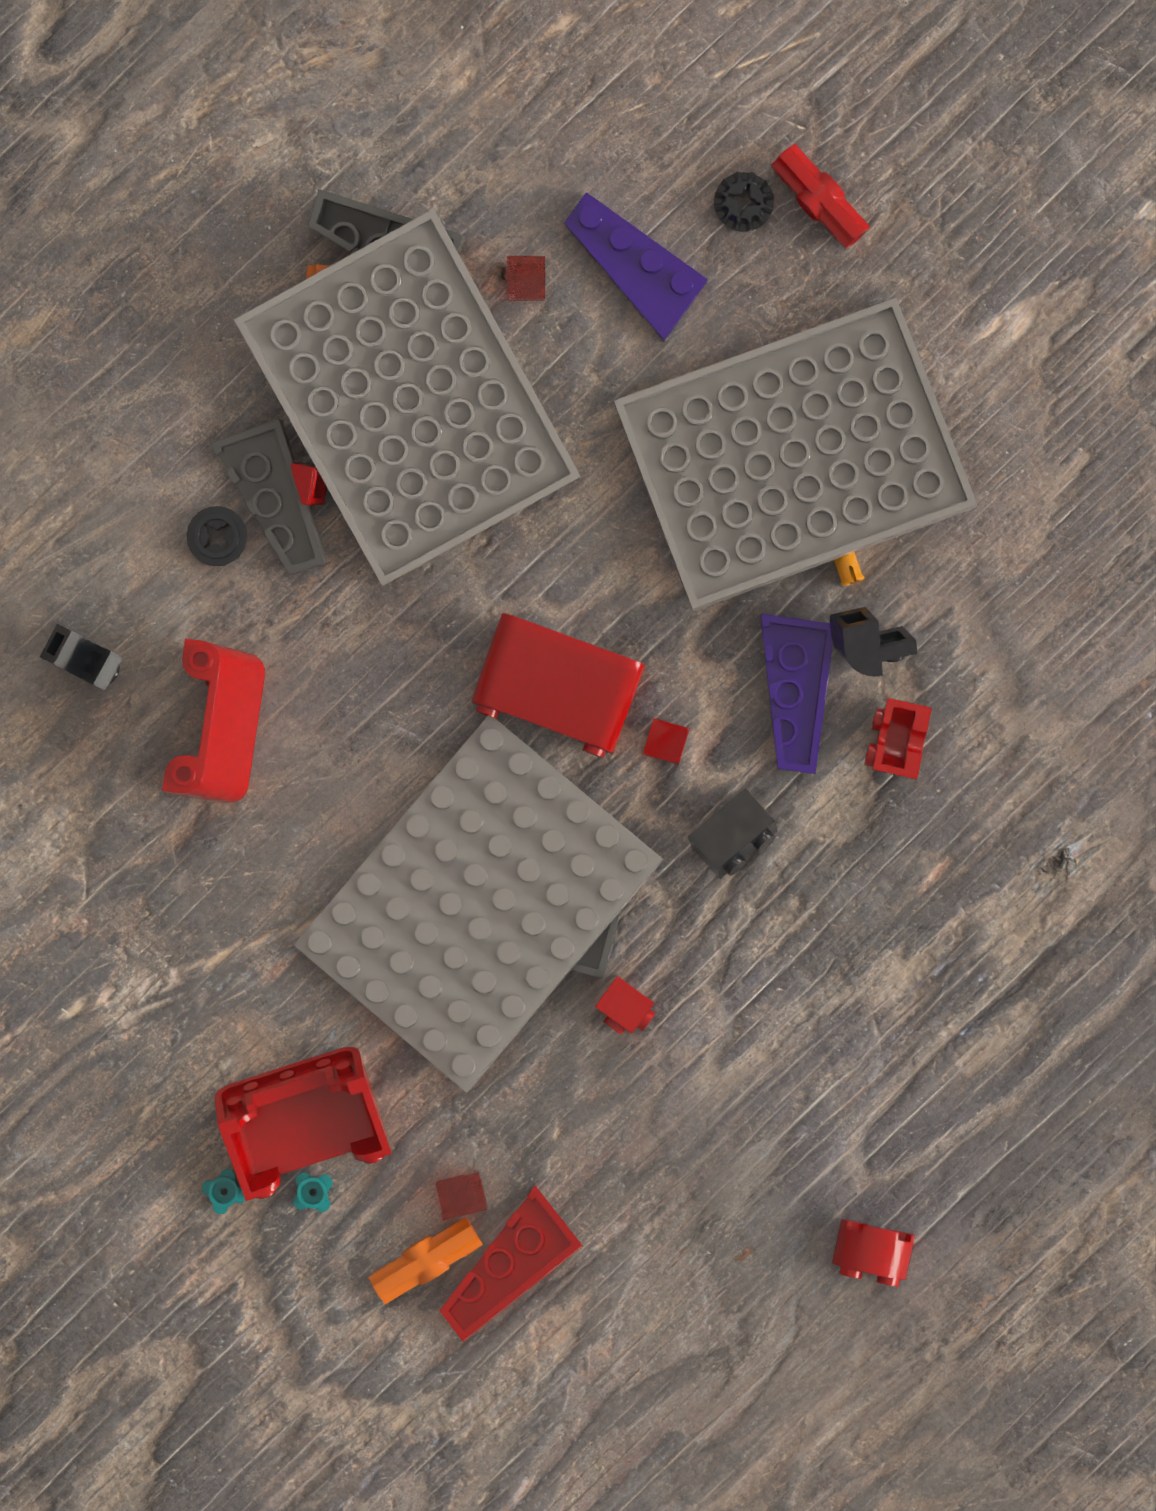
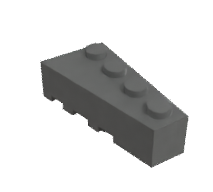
[308,189,466,255]

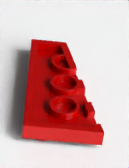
[439,1186,583,1342]

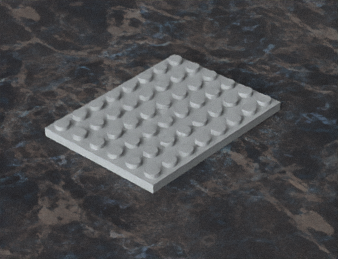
[234,209,581,586]
[614,298,977,611]
[294,715,663,1093]

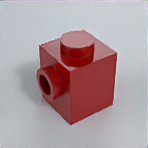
[595,976,656,1035]

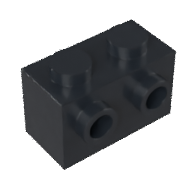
[688,788,778,879]

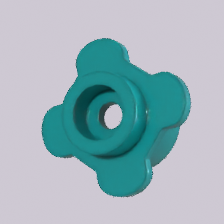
[202,1169,245,1214]
[293,1172,333,1212]

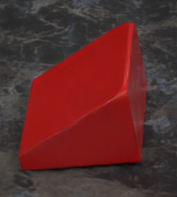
[290,462,327,505]
[642,718,690,766]

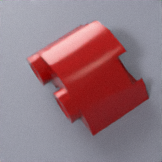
[864,698,932,780]
[832,1219,915,1287]

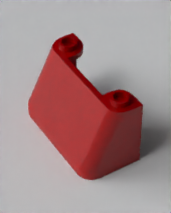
[471,613,645,758]
[162,638,265,803]
[214,1047,392,1201]

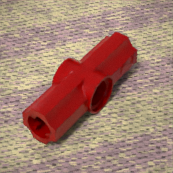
[771,144,870,250]

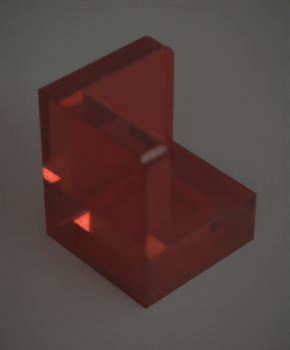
[507,256,545,301]
[436,1171,488,1220]

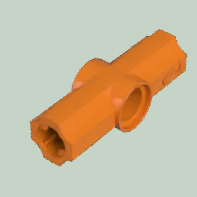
[368,1217,483,1305]

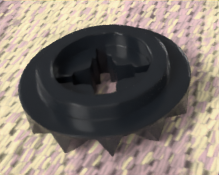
[714,171,774,232]
[187,506,247,566]

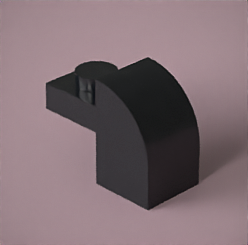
[830,607,917,677]
[40,624,123,691]

